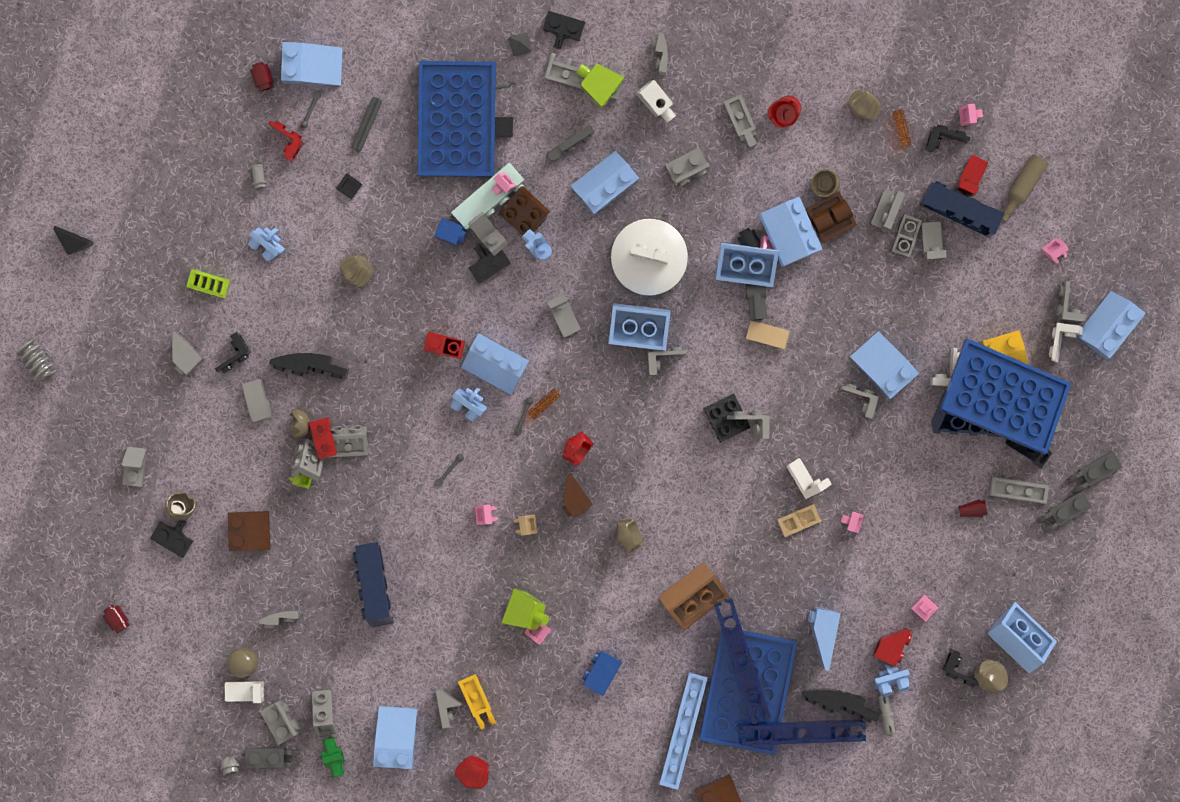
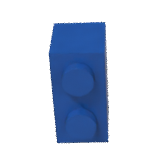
[434,218,467,247]
[582,650,622,696]

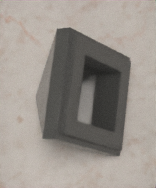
[509,33,532,56]

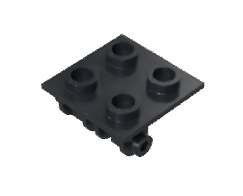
[703,393,751,443]

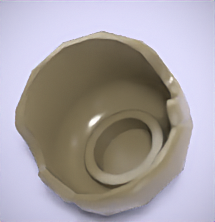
[811,169,840,198]
[289,409,310,440]
[165,492,196,521]
[227,647,258,678]

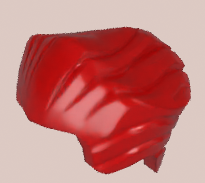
[768,95,802,128]
[562,431,593,466]
[455,756,489,789]

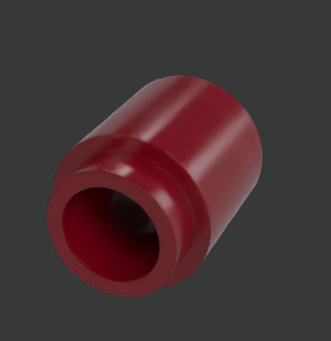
[250,62,274,92]
[102,604,130,634]

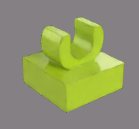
[289,473,312,489]

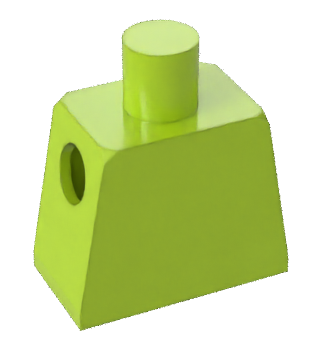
[576,63,624,109]
[502,588,549,630]

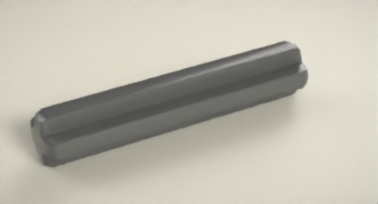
[352,97,382,152]

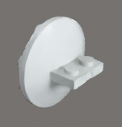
[611,219,688,296]

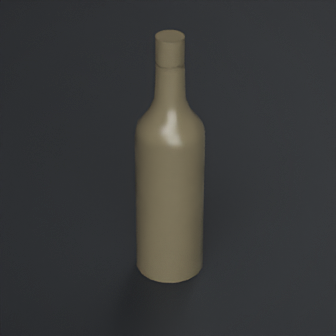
[1002,154,1048,222]

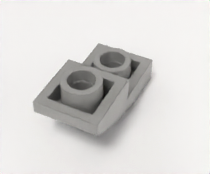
[652,32,668,76]
[892,214,922,257]
[242,379,272,424]
[259,610,301,628]

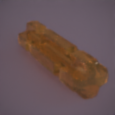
[893,109,911,147]
[527,389,560,419]

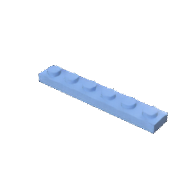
[659,672,708,790]

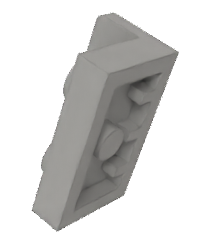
[665,147,710,186]
[871,189,905,231]
[330,425,369,458]
[291,438,324,481]
[260,700,300,745]

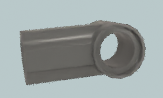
[746,284,767,320]

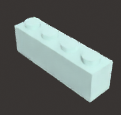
[451,162,525,231]

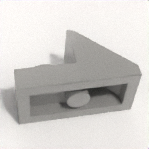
[122,447,147,487]
[435,688,463,729]

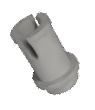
[251,164,267,189]

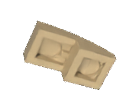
[746,321,790,350]
[777,504,822,537]

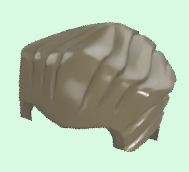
[848,90,881,121]
[340,255,374,287]
[616,518,644,553]
[973,660,1008,694]

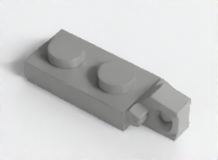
[723,94,757,149]

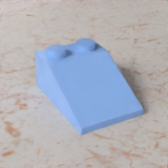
[281,42,343,86]
[850,331,919,399]
[808,607,841,671]
[373,706,417,769]

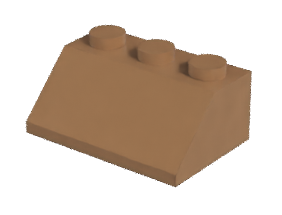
[658,562,729,630]

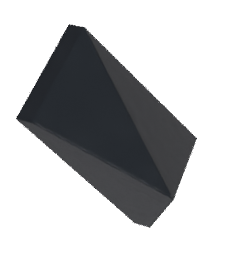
[53,226,94,255]

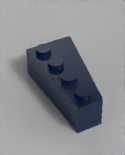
[920,181,1005,238]
[931,390,1001,437]
[353,542,394,627]

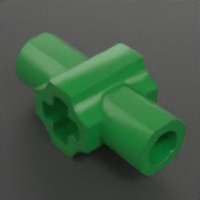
[321,737,345,777]

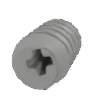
[16,339,57,382]

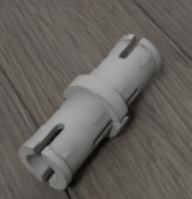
[876,695,896,734]

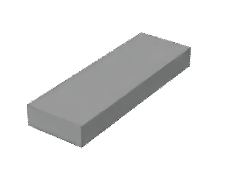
[989,477,1049,504]

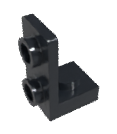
[925,125,971,152]
[215,332,251,374]
[1005,439,1052,469]
[942,649,979,687]

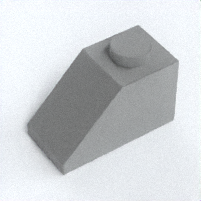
[172,331,205,375]

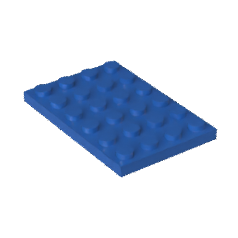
[418,61,496,177]
[939,338,1072,455]
[699,626,797,755]

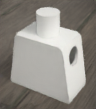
[635,80,676,123]

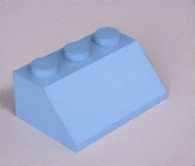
[570,151,639,216]
[759,197,823,267]
[716,243,779,287]
[1076,291,1146,360]
[608,303,671,351]
[461,333,530,395]
[987,602,1057,674]

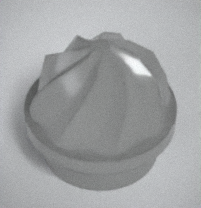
[220,757,240,776]

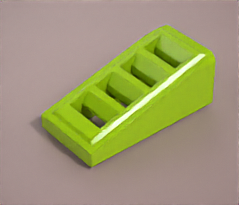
[186,269,231,298]

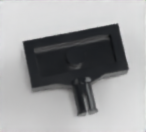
[543,11,585,49]
[469,244,511,284]
[150,520,194,558]

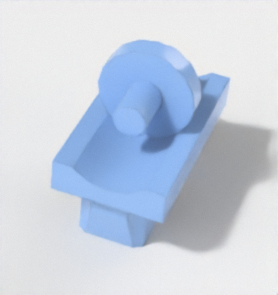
[248,227,285,261]
[522,229,552,260]
[450,388,487,422]
[873,663,910,697]

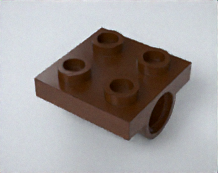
[499,186,551,235]
[805,191,857,243]

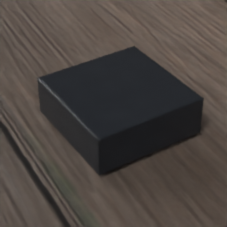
[495,117,513,137]
[336,173,363,200]

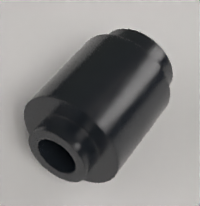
[737,228,761,248]

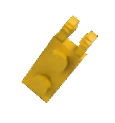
[458,674,496,730]

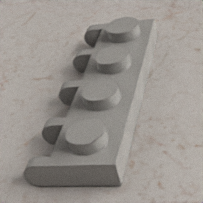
[545,53,625,101]

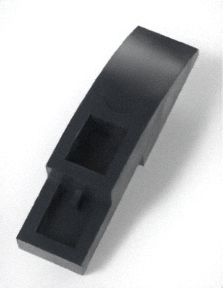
[269,353,349,379]
[802,688,880,723]

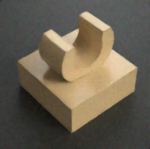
[514,514,537,536]

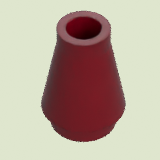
[959,499,988,518]

